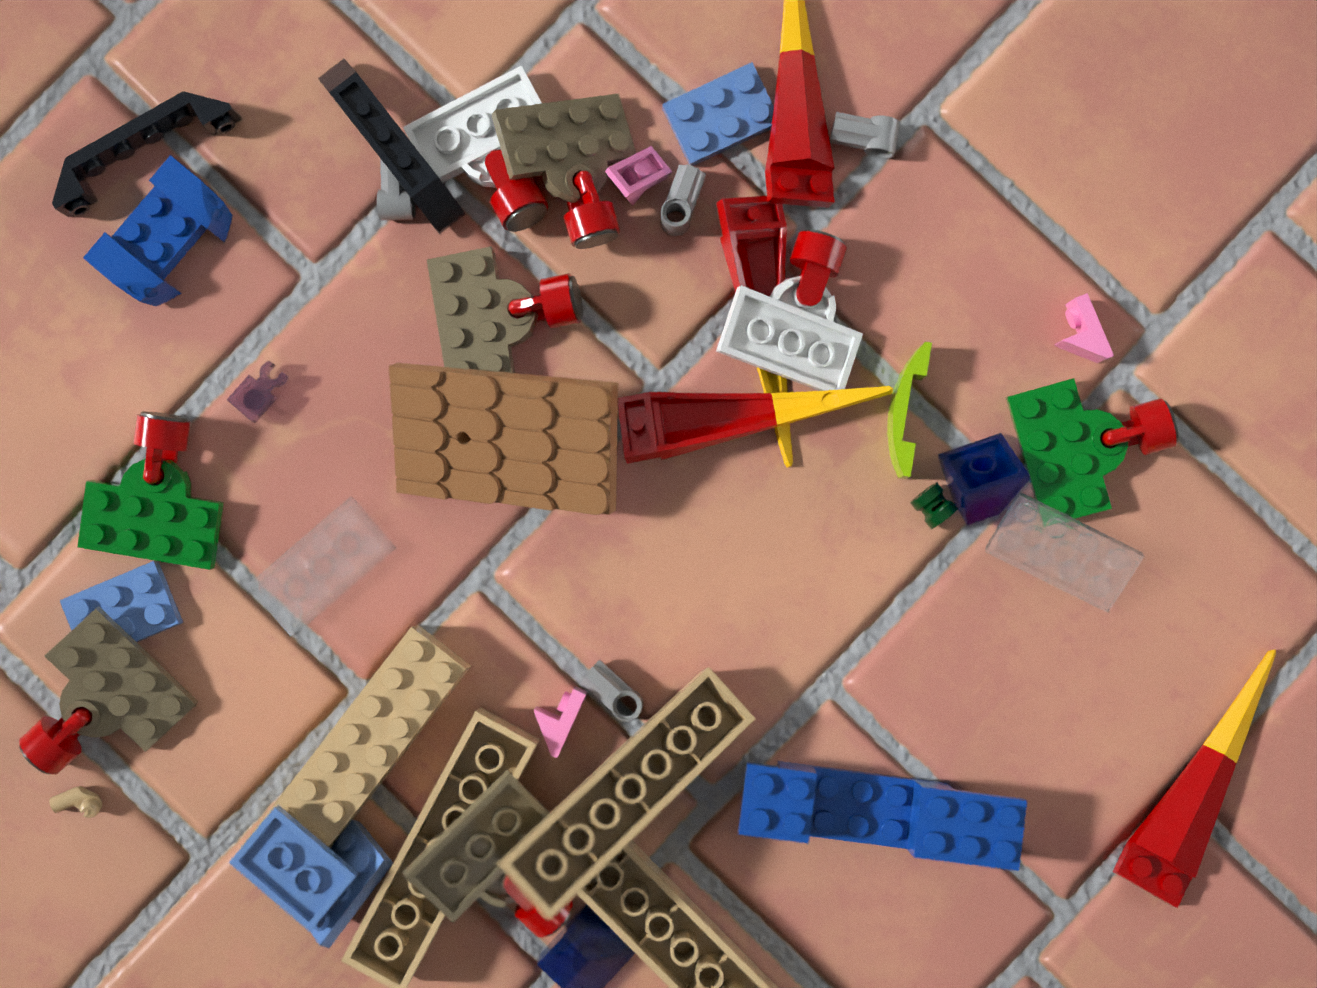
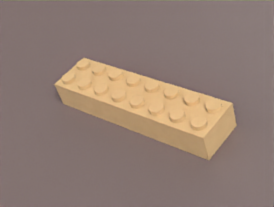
[241,625,471,848]
[497,667,755,920]
[341,707,540,988]
[577,840,778,988]

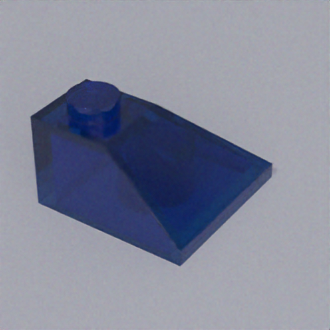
[938,433,1030,526]
[537,904,635,988]

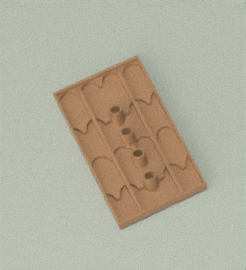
[389,363,618,515]

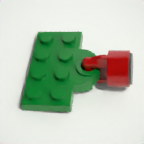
[1006,378,1179,527]
[77,411,224,570]

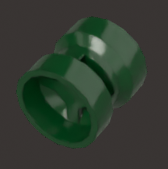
[910,482,958,529]

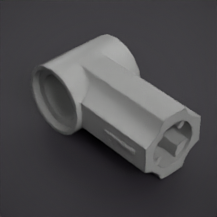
[830,112,900,158]
[377,159,416,220]
[661,164,706,236]
[580,660,644,722]

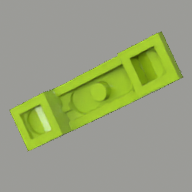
[887,342,932,479]

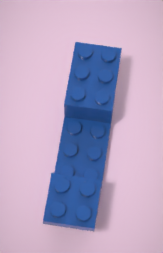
[738,761,1027,871]

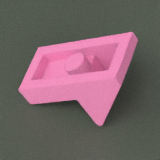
[605,146,672,205]
[1055,293,1114,363]
[534,686,587,758]

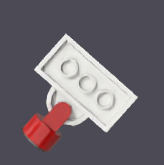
[403,66,548,232]
[716,229,863,391]

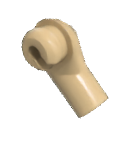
[49,786,102,818]

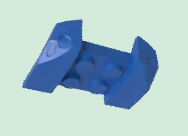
[83,155,233,306]

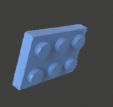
[662,62,774,166]
[59,561,183,642]
[229,805,359,932]
[310,820,393,948]

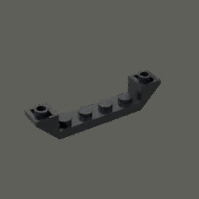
[318,59,466,234]
[52,91,242,217]

